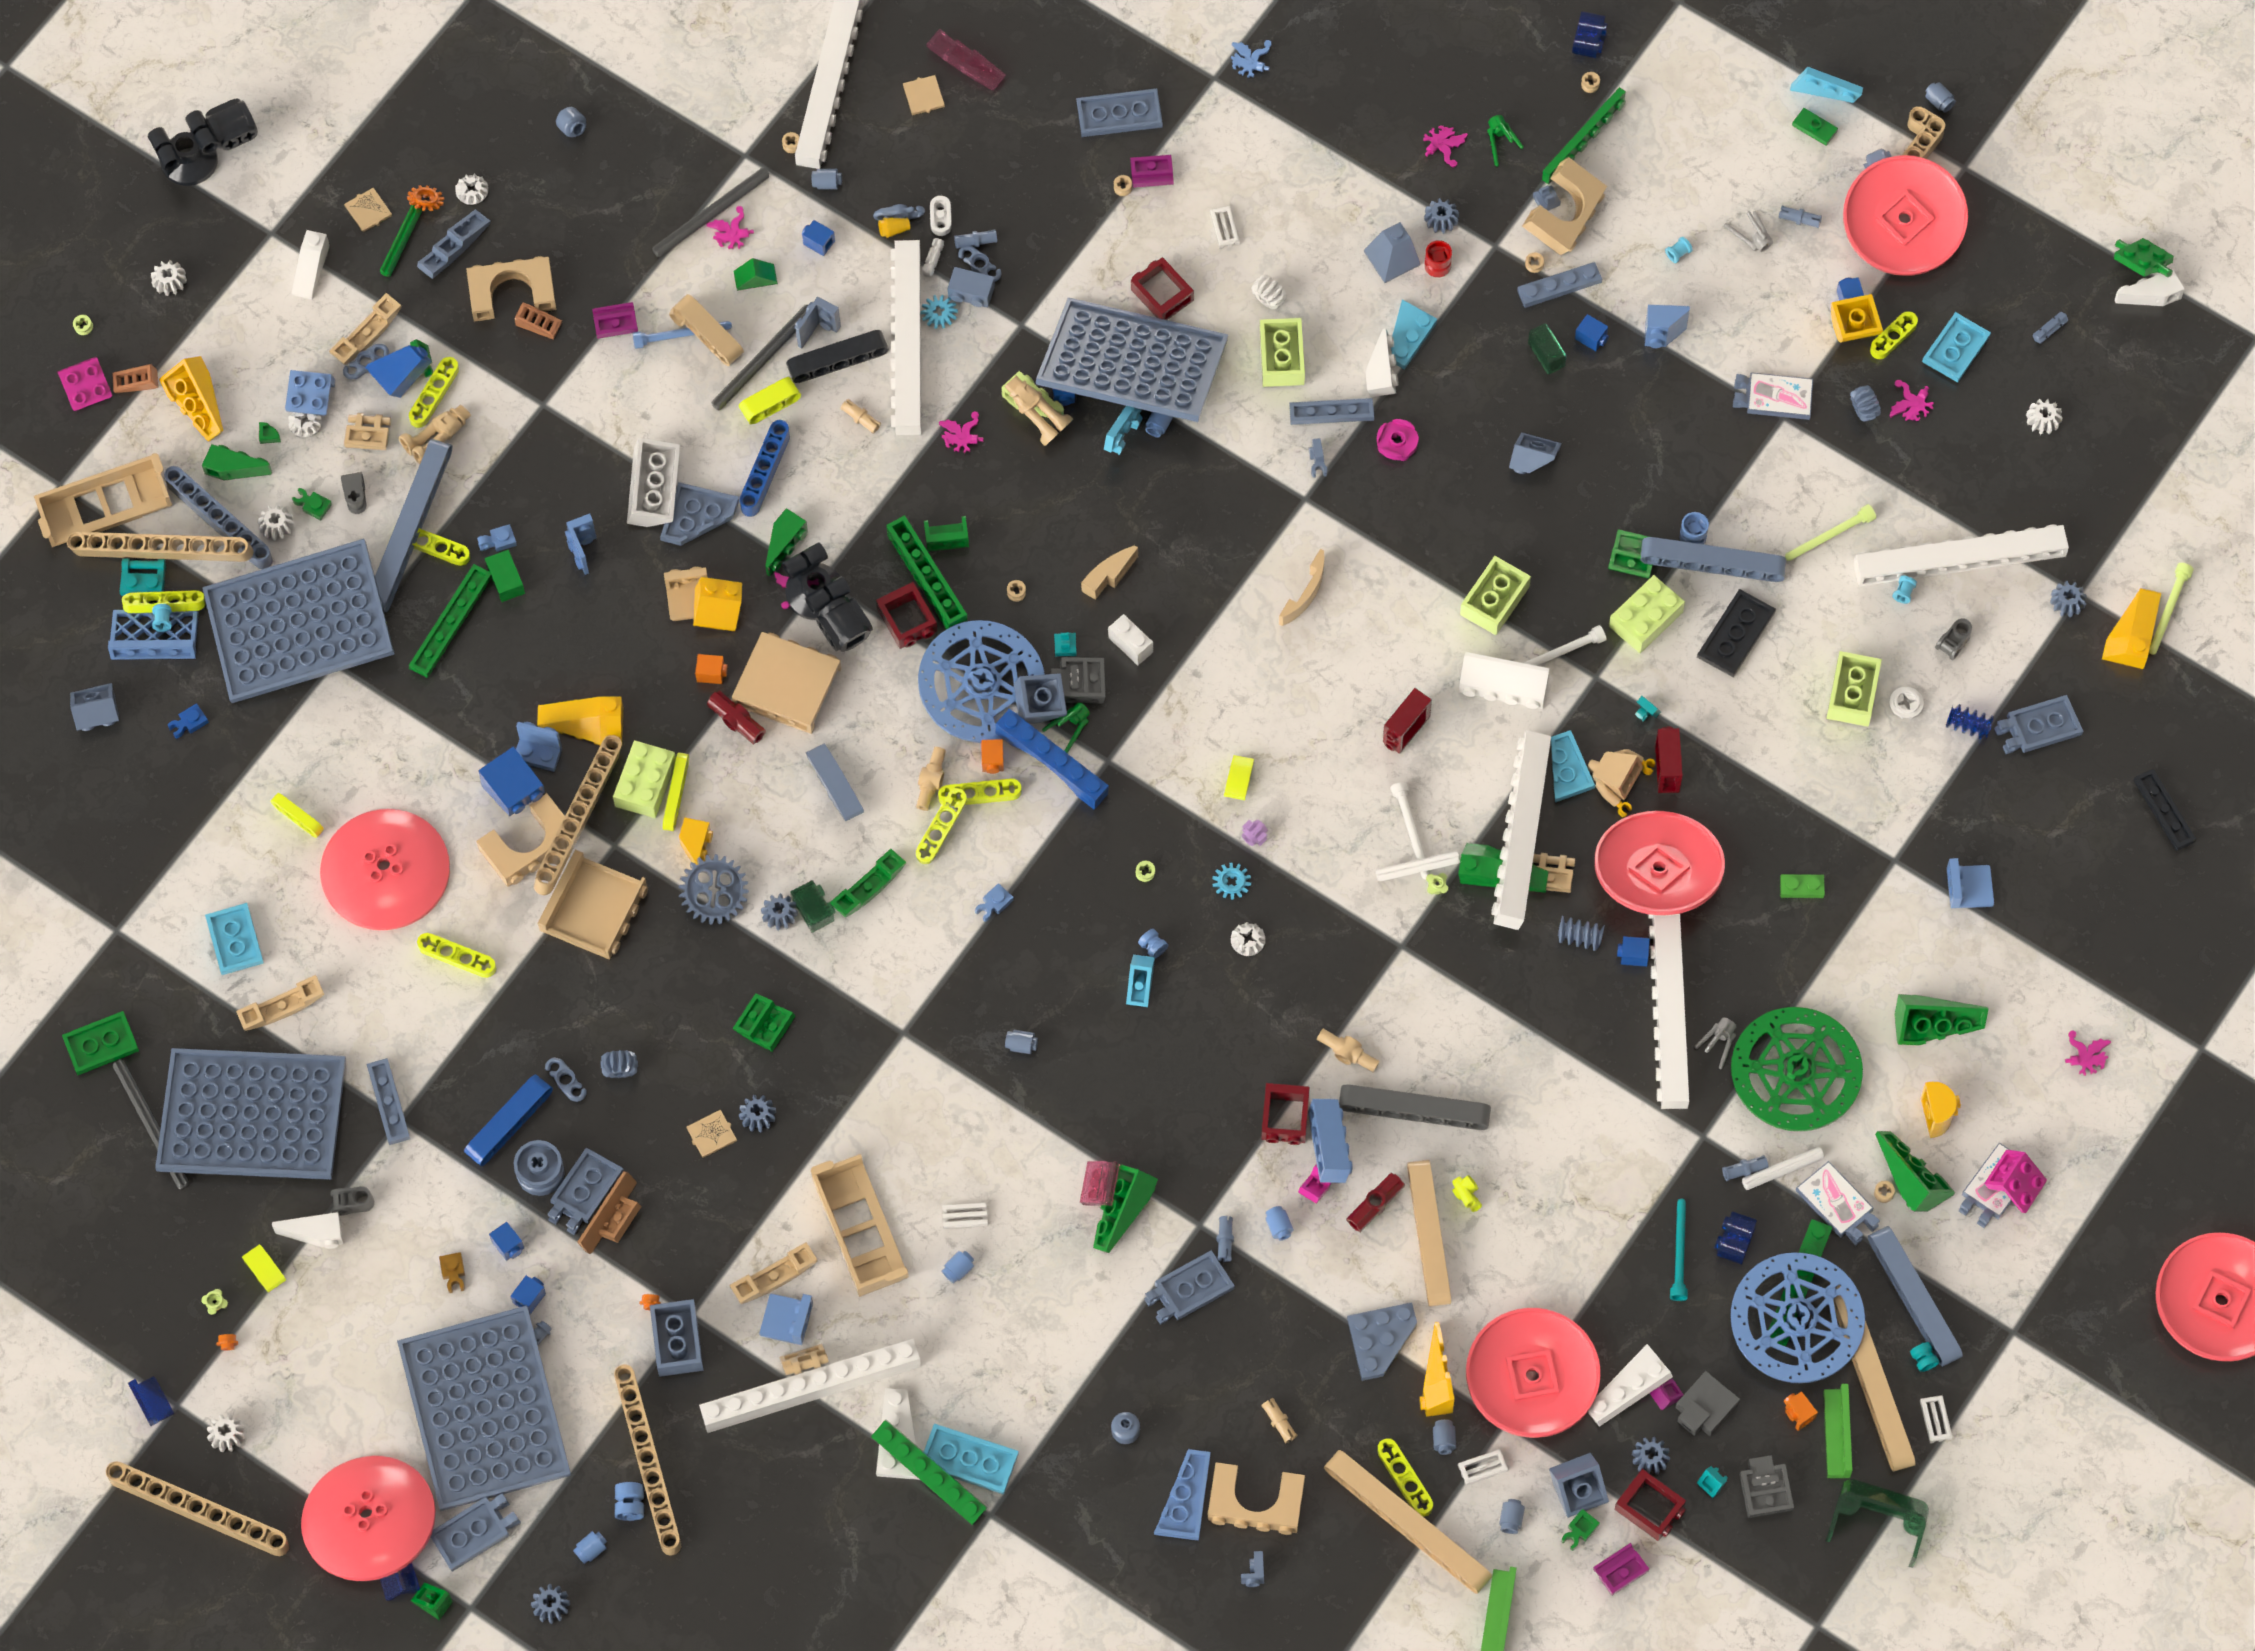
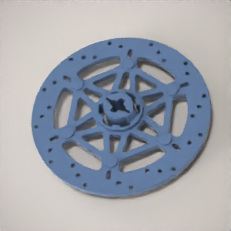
[918,620,1045,743]
[1731,1253,1865,1383]

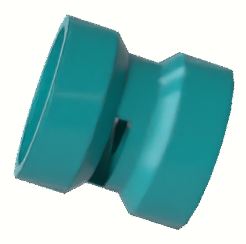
[1910,1342,1940,1372]

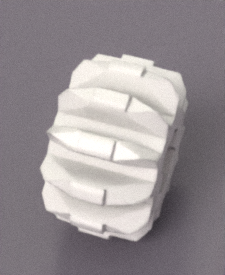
[151,260,187,296]
[1251,275,1287,310]
[2026,399,2062,435]
[258,505,294,541]
[207,1414,245,1452]

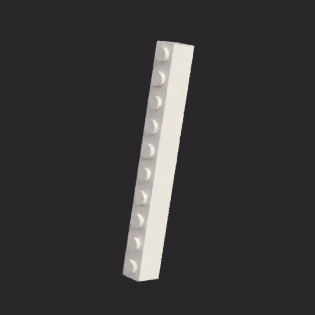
[795,0,866,169]
[891,240,921,435]
[1854,524,2069,586]
[1491,730,1551,930]
[1648,914,1689,1109]
[699,1339,921,1433]

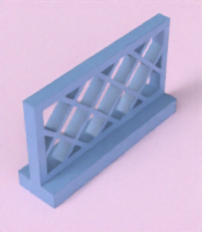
[108,610,199,660]

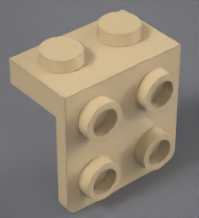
[664,567,708,621]

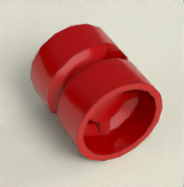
[1425,240,1452,278]

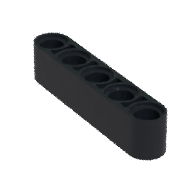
[786,330,889,383]

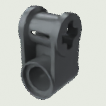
[341,472,367,514]
[1935,618,1972,660]
[331,1186,375,1216]

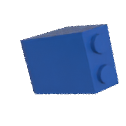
[478,746,545,817]

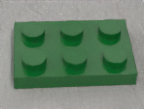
[62,1011,139,1075]

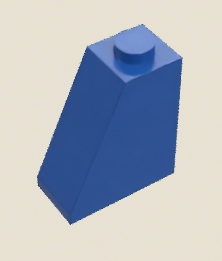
[365,345,432,398]

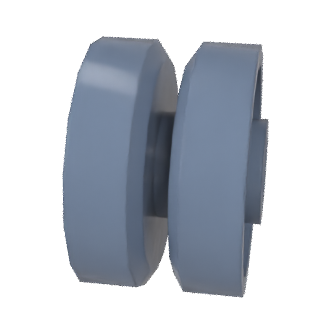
[513,1140,565,1196]

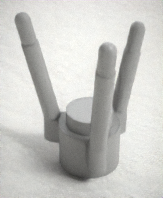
[1724,211,1773,252]
[1694,1017,1737,1069]

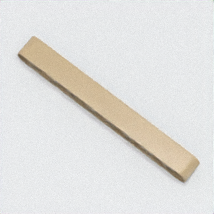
[67,532,254,562]
[534,735,622,895]
[1833,1285,1915,1472]
[614,1364,681,1556]
[1324,1450,1492,1594]
[106,1461,289,1556]

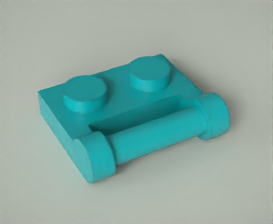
[120,558,166,596]

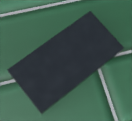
[1697,589,1776,678]

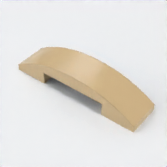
[329,293,402,365]
[1279,549,1324,626]
[236,975,325,1031]
[730,1242,818,1304]

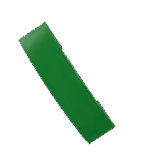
[830,849,906,918]

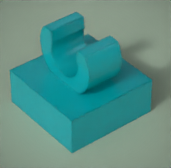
[1054,632,1076,657]
[1635,696,1661,722]
[1697,1466,1728,1498]

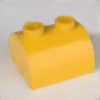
[1831,294,1883,343]
[1921,1082,1961,1138]

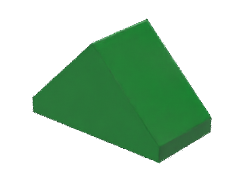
[734,258,778,291]
[411,1582,453,1620]

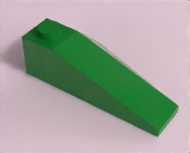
[1458,843,1549,893]
[1894,994,1989,1046]
[1875,1131,1955,1212]
[1093,1163,1158,1253]

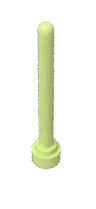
[1785,504,1876,561]
[2149,563,2194,655]

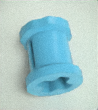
[1665,237,1693,263]
[1892,576,1917,604]
[152,604,172,632]

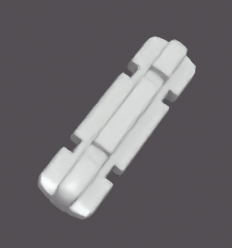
[922,238,944,277]

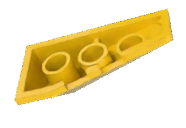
[159,356,223,441]
[2102,588,2161,669]
[537,697,624,746]

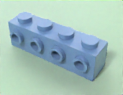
[1308,1099,1353,1183]

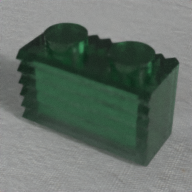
[1528,323,1566,374]
[790,880,836,933]

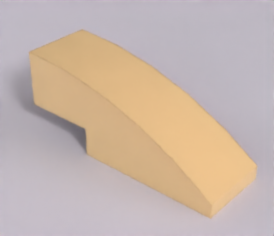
[1081,545,1138,600]

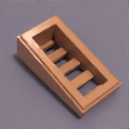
[515,302,562,340]
[113,364,159,393]

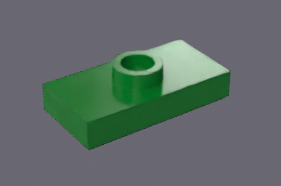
[1792,108,1838,146]

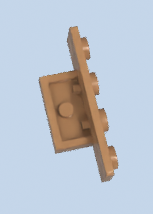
[578,1171,641,1254]

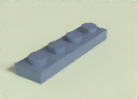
[1517,262,1602,308]
[1289,398,1374,425]
[366,1058,410,1145]

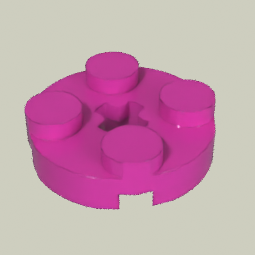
[1377,419,1419,461]

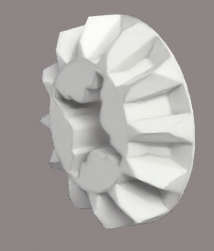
[455,173,488,205]
[288,412,322,437]
[1889,687,1924,719]
[1231,922,1265,956]

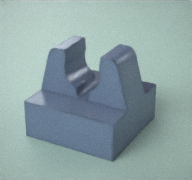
[1533,185,1561,211]

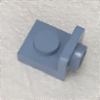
[1241,1551,1264,1587]

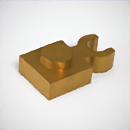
[439,1252,465,1293]

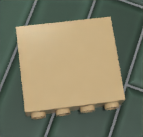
[732,632,841,734]
[538,849,648,960]

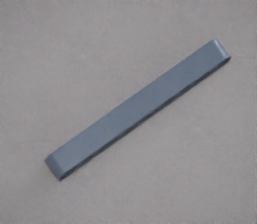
[375,439,453,612]

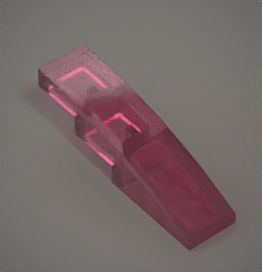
[926,29,1006,91]

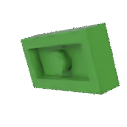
[1780,874,1825,898]

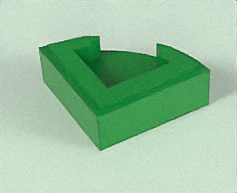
[259,422,281,444]

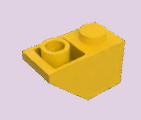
[679,817,713,865]

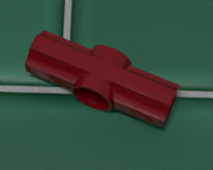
[707,690,766,745]
[1346,1173,1405,1233]

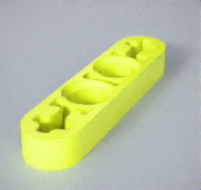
[409,357,459,428]
[412,528,471,566]
[122,590,205,613]
[663,752,689,831]
[938,779,1022,807]
[916,788,967,864]
[417,933,496,978]
[1377,1439,1433,1517]

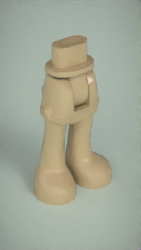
[1004,375,1073,446]
[398,405,471,464]

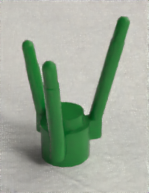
[1487,115,1524,167]
[1042,702,1090,753]

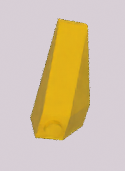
[1419,1322,1454,1417]

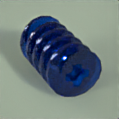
[1946,704,1994,740]

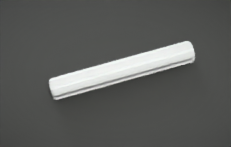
[1376,851,1460,882]
[1742,1147,1824,1190]

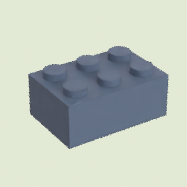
[650,1299,704,1377]

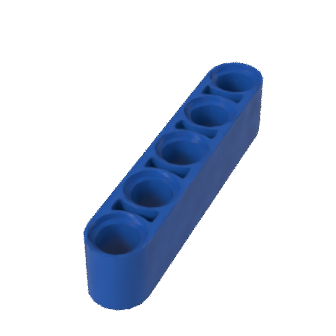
[740,420,790,517]
[464,1074,553,1166]

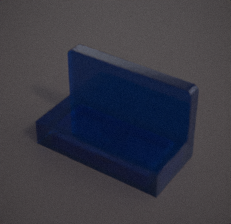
[128,1376,174,1426]
[380,1562,420,1601]

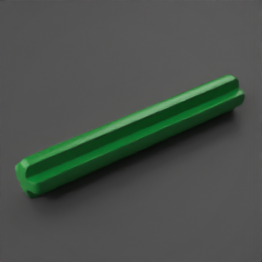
[380,205,422,277]

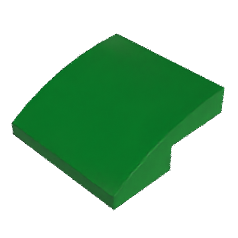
[1608,530,1653,579]
[733,993,795,1052]

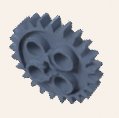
[678,854,749,925]

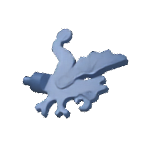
[1231,40,1271,78]

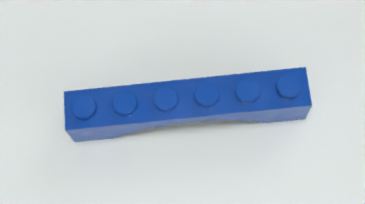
[995,708,1109,810]

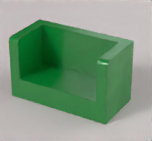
[924,516,969,552]
[485,550,525,602]

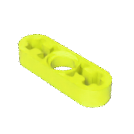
[1870,312,1918,359]
[270,793,324,838]

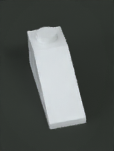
[292,230,330,299]
[272,1212,344,1249]

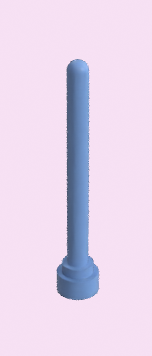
[632,321,732,349]

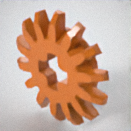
[407,185,444,211]

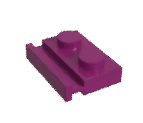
[1130,155,1174,188]
[592,302,638,339]
[1593,1543,1649,1596]

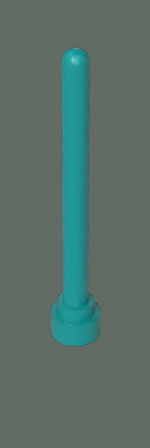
[1670,1198,1688,1301]

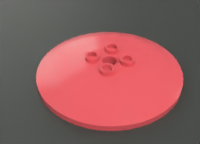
[1843,155,1968,276]
[320,809,450,930]
[1595,811,1725,915]
[2156,1233,2255,1361]
[1466,1308,1600,1438]
[301,1456,436,1581]

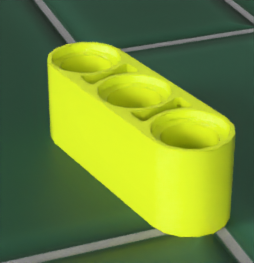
[739,377,801,425]

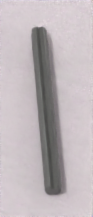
[652,168,769,257]
[711,304,808,411]
[113,1059,189,1189]

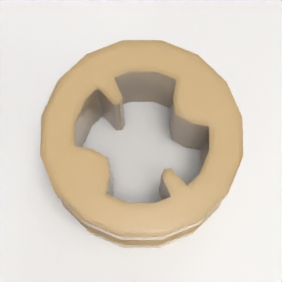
[1581,72,1600,93]
[782,132,799,153]
[1114,175,1132,196]
[1525,252,1544,273]
[1007,580,1026,602]
[1874,1181,1895,1203]

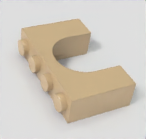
[1522,157,1607,255]
[466,256,556,322]
[476,793,573,887]
[1208,1462,1305,1535]

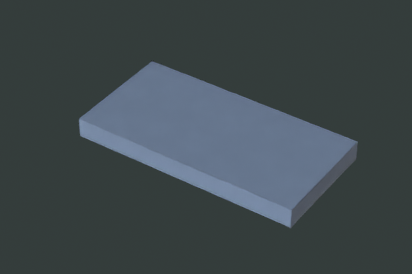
[1076,88,1163,137]

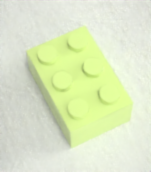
[1260,318,1305,387]
[1460,556,1531,635]
[1609,575,1685,653]
[1826,651,1882,727]
[613,740,676,819]

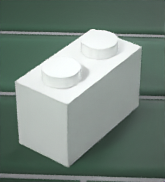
[1108,614,1153,666]

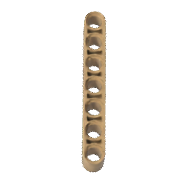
[1407,1160,1451,1307]

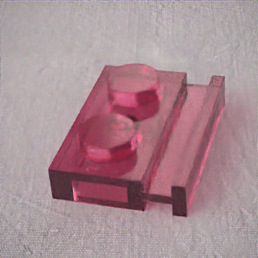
[1080,1161,1119,1206]

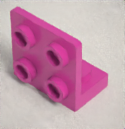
[57,357,112,411]
[1984,1150,2047,1213]

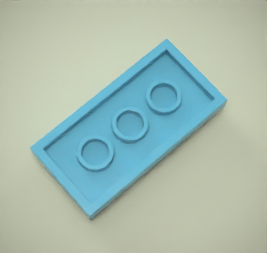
[924,1424,1019,1494]

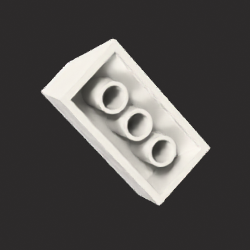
[627,438,680,527]
[1459,652,1550,709]

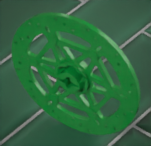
[1731,1007,1863,1131]

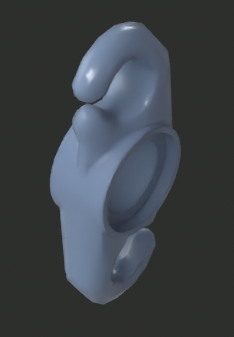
[873,204,925,221]
[958,246,1002,282]
[343,344,389,380]
[545,1058,587,1102]

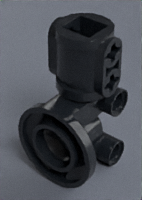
[148,98,258,186]
[782,542,873,652]

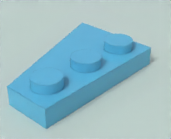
[1790,67,1863,103]
[1391,300,1437,370]
[1551,730,1595,802]

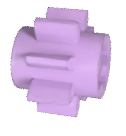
[1242,820,1268,846]

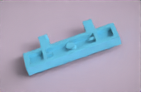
[1104,406,1143,455]

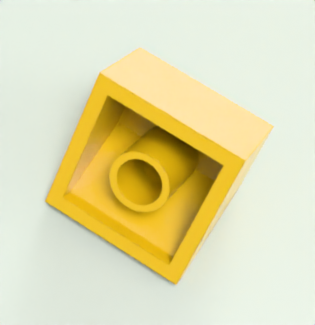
[693,577,742,631]

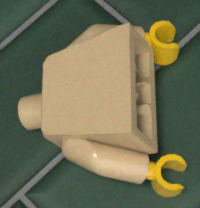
[1588,749,1656,817]

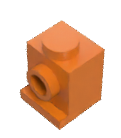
[1784,1391,1818,1431]

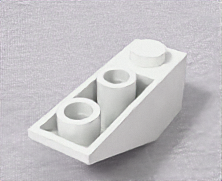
[2114,269,2184,306]
[1365,328,1398,397]

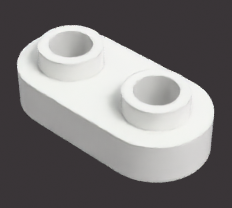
[930,196,951,236]

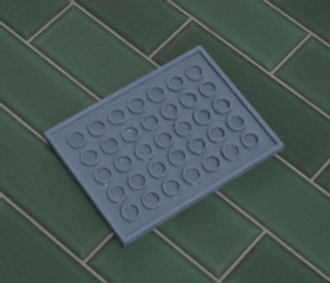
[1036,297,1228,422]
[202,539,394,703]
[155,1048,346,1179]
[397,1305,571,1511]

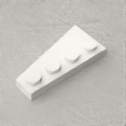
[1588,1344,1673,1427]
[876,1388,920,1480]

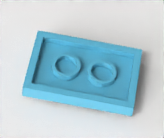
[1922,312,1991,383]
[205,903,264,975]

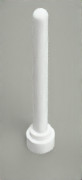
[1524,625,1606,666]
[1391,782,1430,879]

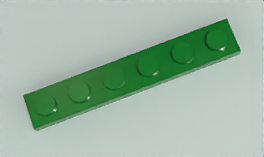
[1542,87,1626,185]
[409,564,492,678]
[1769,1219,1832,1347]
[871,1419,988,1525]

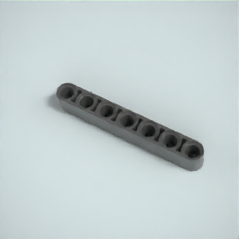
[1339,1084,1491,1130]

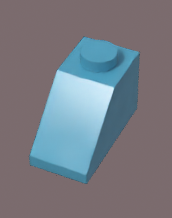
[1126,954,1155,1007]

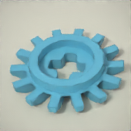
[920,295,958,329]
[1212,863,1251,900]

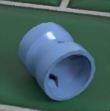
[1138,929,1168,958]

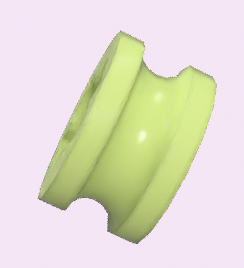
[73,315,93,335]
[1135,861,1155,882]

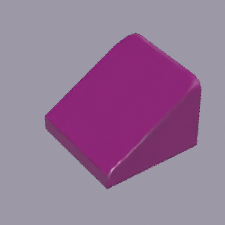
[1650,1378,1684,1410]

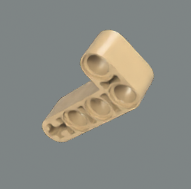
[1901,107,1945,159]
[669,294,744,366]

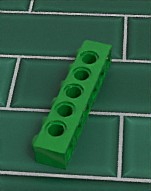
[886,515,968,630]

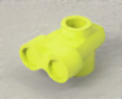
[1452,1175,1482,1212]

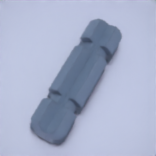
[2033,312,2068,344]

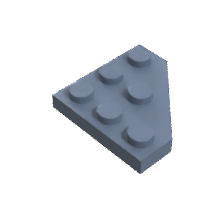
[660,482,739,545]
[1347,1302,1417,1381]

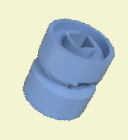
[1679,512,1709,544]
[615,1482,644,1521]

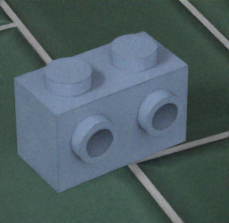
[947,267,995,308]

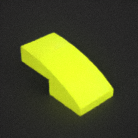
[1224,755,1254,800]
[242,1244,286,1293]

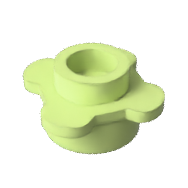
[1426,873,1448,894]
[202,1289,228,1315]

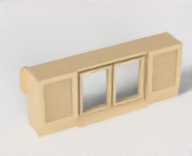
[34,453,172,547]
[811,1154,909,1297]

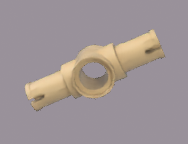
[916,747,946,811]
[1317,1028,1380,1073]

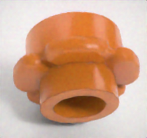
[639,1294,661,1310]
[216,1334,238,1351]

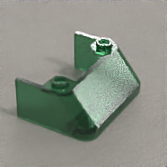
[1826,1479,1929,1568]

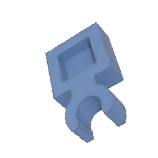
[975,883,1014,922]

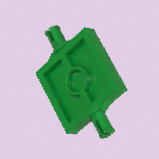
[2114,238,2174,278]

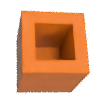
[695,654,728,684]
[981,739,1004,774]

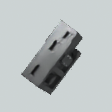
[1050,657,1106,704]
[1676,1371,1740,1436]
[1739,1455,1794,1518]

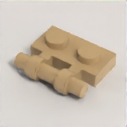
[344,413,391,450]
[1533,853,1575,893]
[779,1344,829,1375]

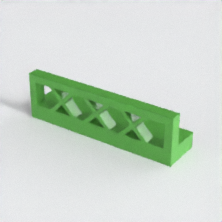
[1823,1384,1852,1478]
[1481,1567,1517,1651]

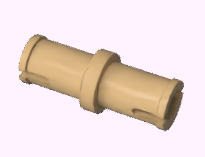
[840,399,881,434]
[1262,1398,1298,1443]

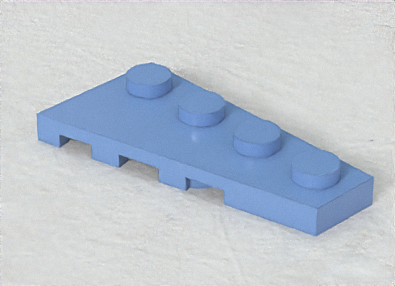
[1154,1449,1210,1541]

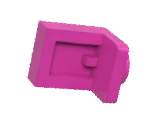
[1298,1164,1331,1204]

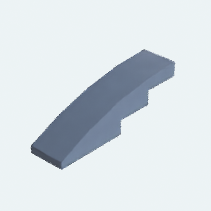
[417,209,491,279]
[806,743,864,821]

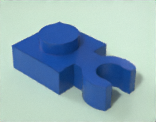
[168,703,209,739]

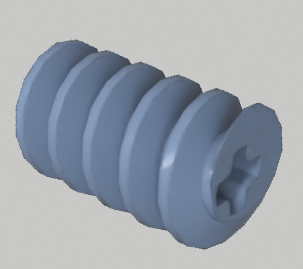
[1558,916,1605,951]

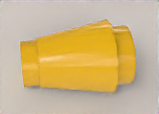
[878,217,910,238]

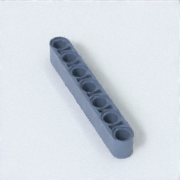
[164,466,273,569]
[1641,537,1786,582]
[1868,1226,1963,1367]

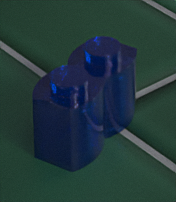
[1572,11,1608,58]
[1715,1212,1757,1264]

